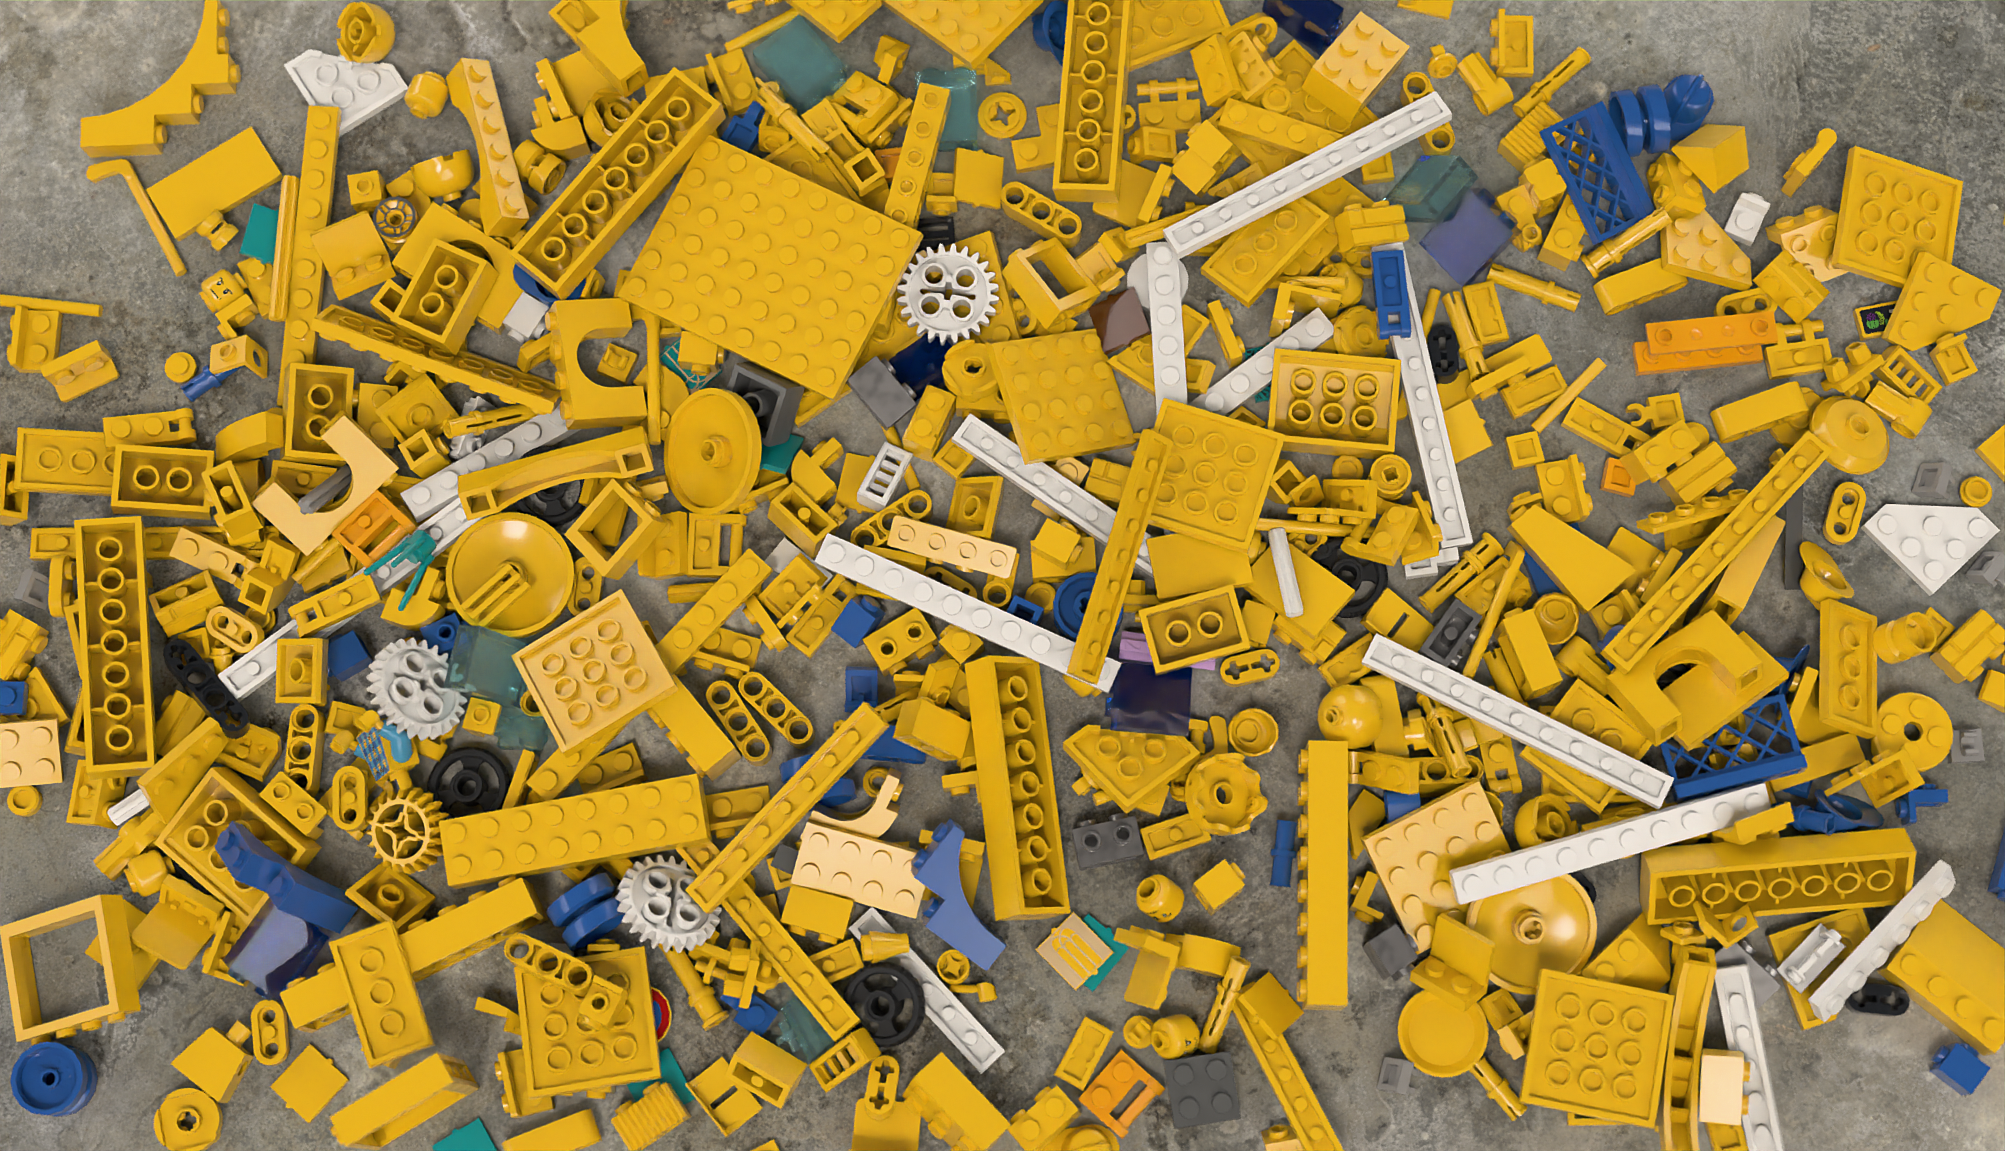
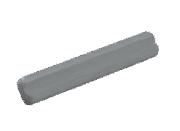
[298,465,352,515]

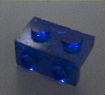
[888,333,952,401]

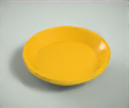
[1809,396,1889,475]
[1397,990,1488,1078]

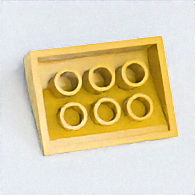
[1266,348,1401,460]
[154,766,322,925]
[1876,899,2005,1056]

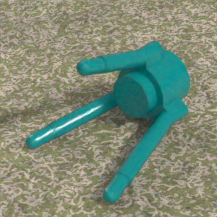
[364,530,436,611]

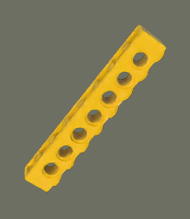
[874,82,952,334]

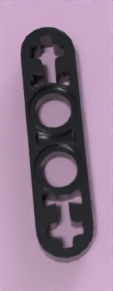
[163,639,250,739]

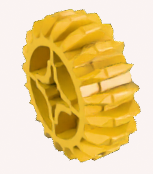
[365,787,449,874]

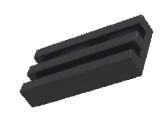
[916,216,955,252]

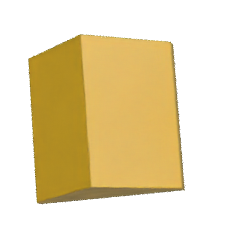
[1671,124,1749,194]
[946,476,1004,541]
[275,638,329,704]
[345,862,436,935]

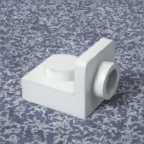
[1724,192,1771,246]

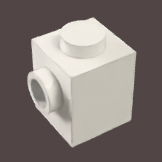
[503,292,550,345]

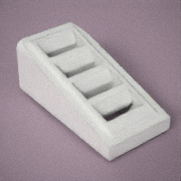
[857,442,913,512]

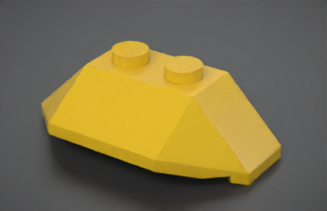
[1576,911,1671,992]

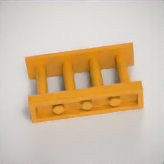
[1632,311,1778,376]

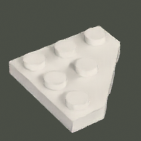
[284,49,408,137]
[1861,504,2000,596]

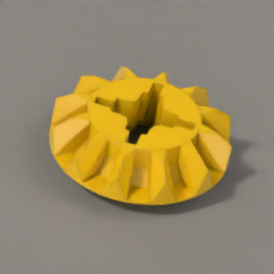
[978,92,1027,141]

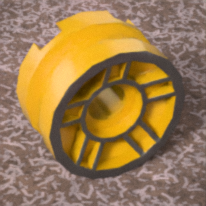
[373,197,421,246]

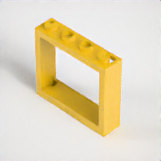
[0,894,141,1046]
[329,1053,480,1151]

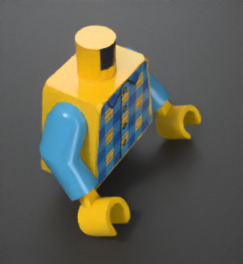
[330,710,419,794]

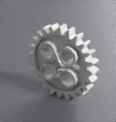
[897,243,999,346]
[366,638,467,741]
[616,855,722,953]

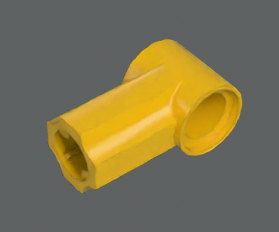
[1456,52,1514,117]
[1863,380,1932,439]
[983,553,1020,612]
[1554,635,1611,697]

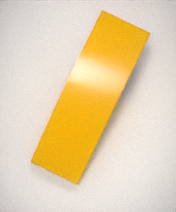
[215,411,284,466]

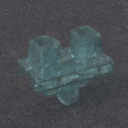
[494,715,548,753]
[776,998,833,1062]

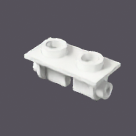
[449,396,496,460]
[1776,923,1845,994]

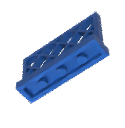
[1539,101,1655,245]
[1660,694,1808,803]

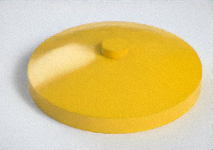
[664,388,762,515]
[445,512,575,639]
[1465,874,1597,995]

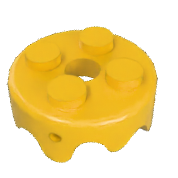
[1870,692,1953,773]
[1185,753,1268,836]

